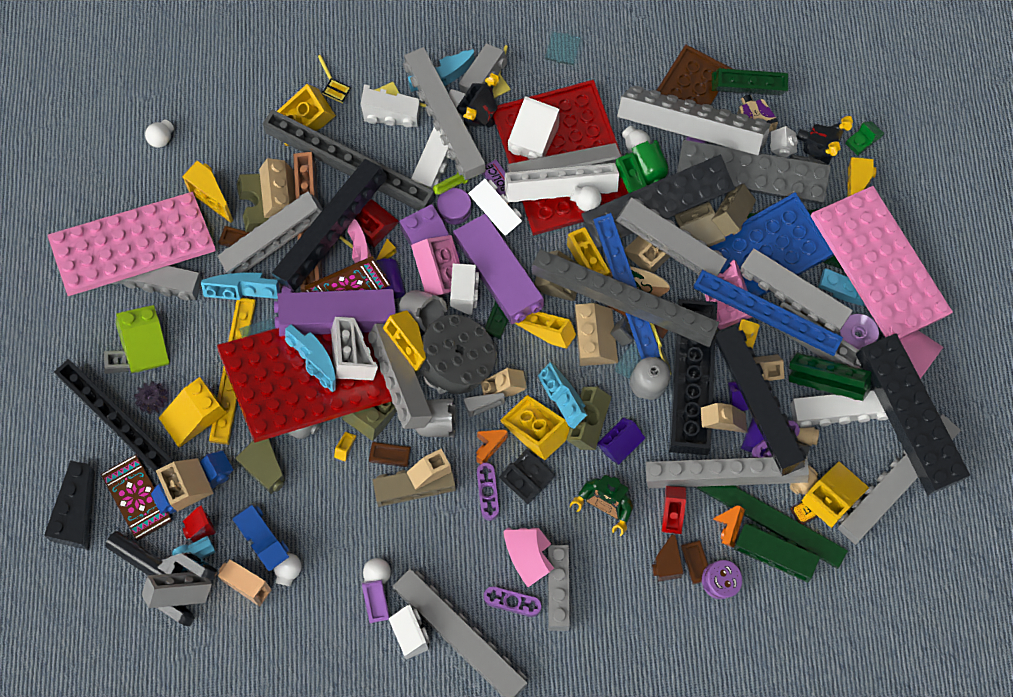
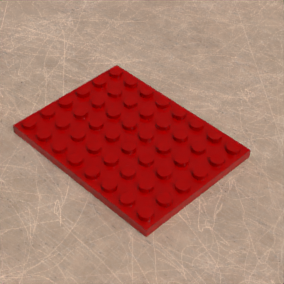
[492,80,628,236]
[217,328,392,443]

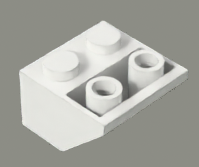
[450,264,479,315]
[389,605,430,660]

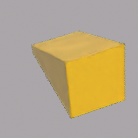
[376,239,397,260]
[334,432,356,461]

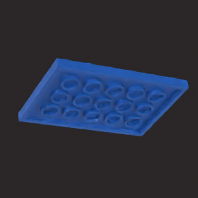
[709,192,834,297]

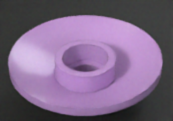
[840,314,879,350]

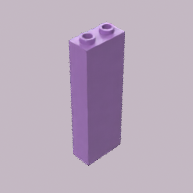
[453,214,544,325]
[274,289,396,336]

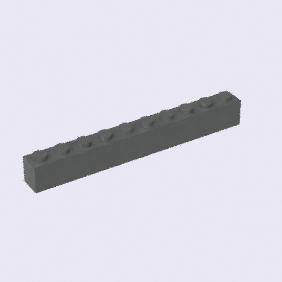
[263,109,434,211]
[532,249,720,347]

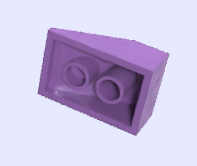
[399,204,460,258]

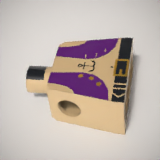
[737,95,778,132]

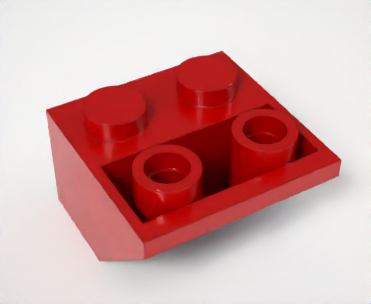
[355,199,399,248]

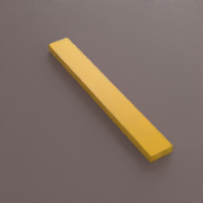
[209,298,257,445]

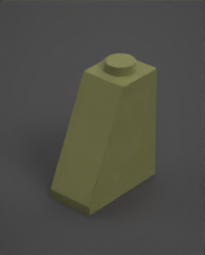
[235,439,285,494]

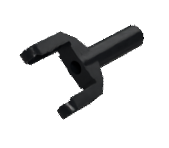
[105,531,218,626]

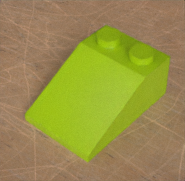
[115,305,169,374]

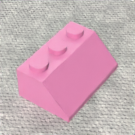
[411,235,460,297]

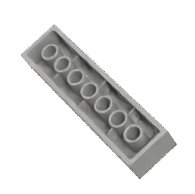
[617,86,771,155]

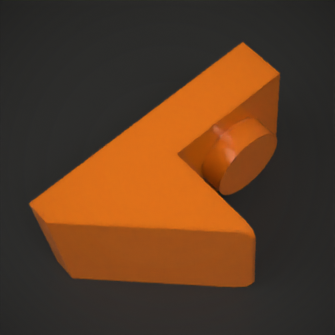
[476,429,508,464]
[713,505,745,548]

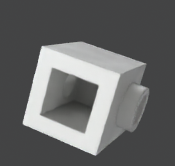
[770,126,798,157]

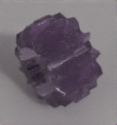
[134,381,168,415]

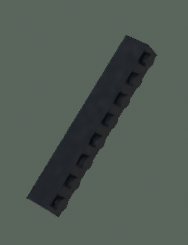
[272,159,388,292]
[715,325,807,476]
[54,359,174,474]

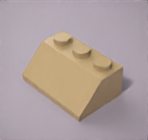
[259,158,296,218]
[574,303,618,366]

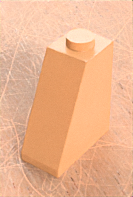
[218,560,272,607]

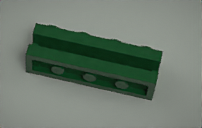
[712,68,788,96]
[789,353,872,401]
[733,524,820,583]

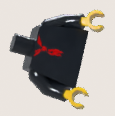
[456,73,500,127]
[797,116,853,164]

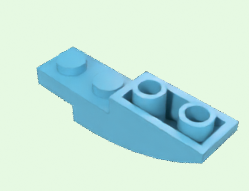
[408,49,475,92]
[818,268,866,307]
[201,273,280,300]
[285,325,336,392]
[538,362,587,429]

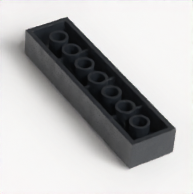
[581,154,735,249]
[669,299,717,456]
[856,333,970,496]

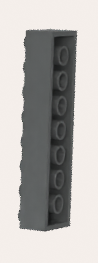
[677,140,831,204]

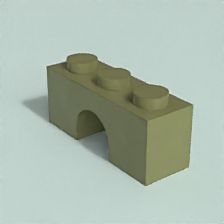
[236,174,269,232]
[566,387,611,450]

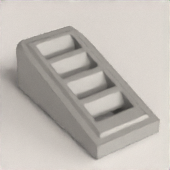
[104,350,130,374]
[463,393,505,417]

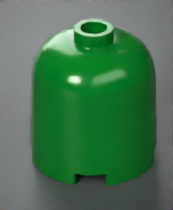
[625,140,669,186]

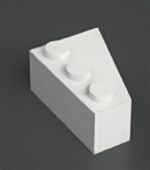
[361,84,421,127]
[468,179,522,236]
[331,317,378,380]

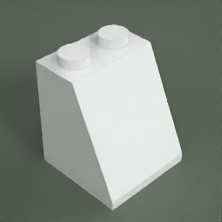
[508,96,560,160]

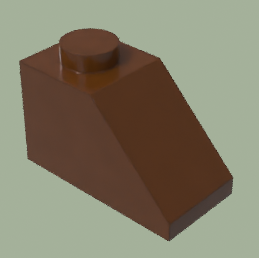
[651,534,683,582]

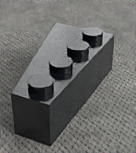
[44,460,95,550]

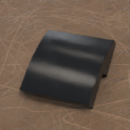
[499,449,556,504]

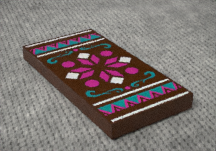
[305,256,391,292]
[101,454,173,541]

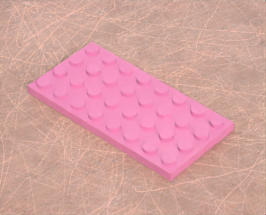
[810,186,953,339]
[47,192,216,296]

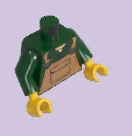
[570,475,634,536]

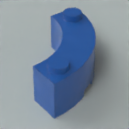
[151,450,233,514]
[231,504,290,571]

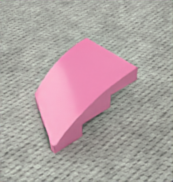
[348,218,372,263]
[705,260,752,330]
[900,330,943,379]
[503,528,554,587]

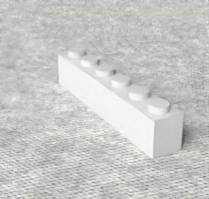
[411,89,466,191]
[505,163,619,202]
[791,390,888,428]

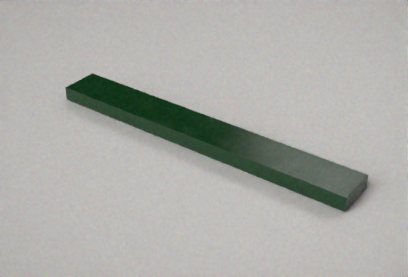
[697,485,848,569]

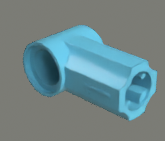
[172,536,216,571]

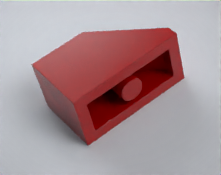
[662,486,686,534]
[182,506,216,543]

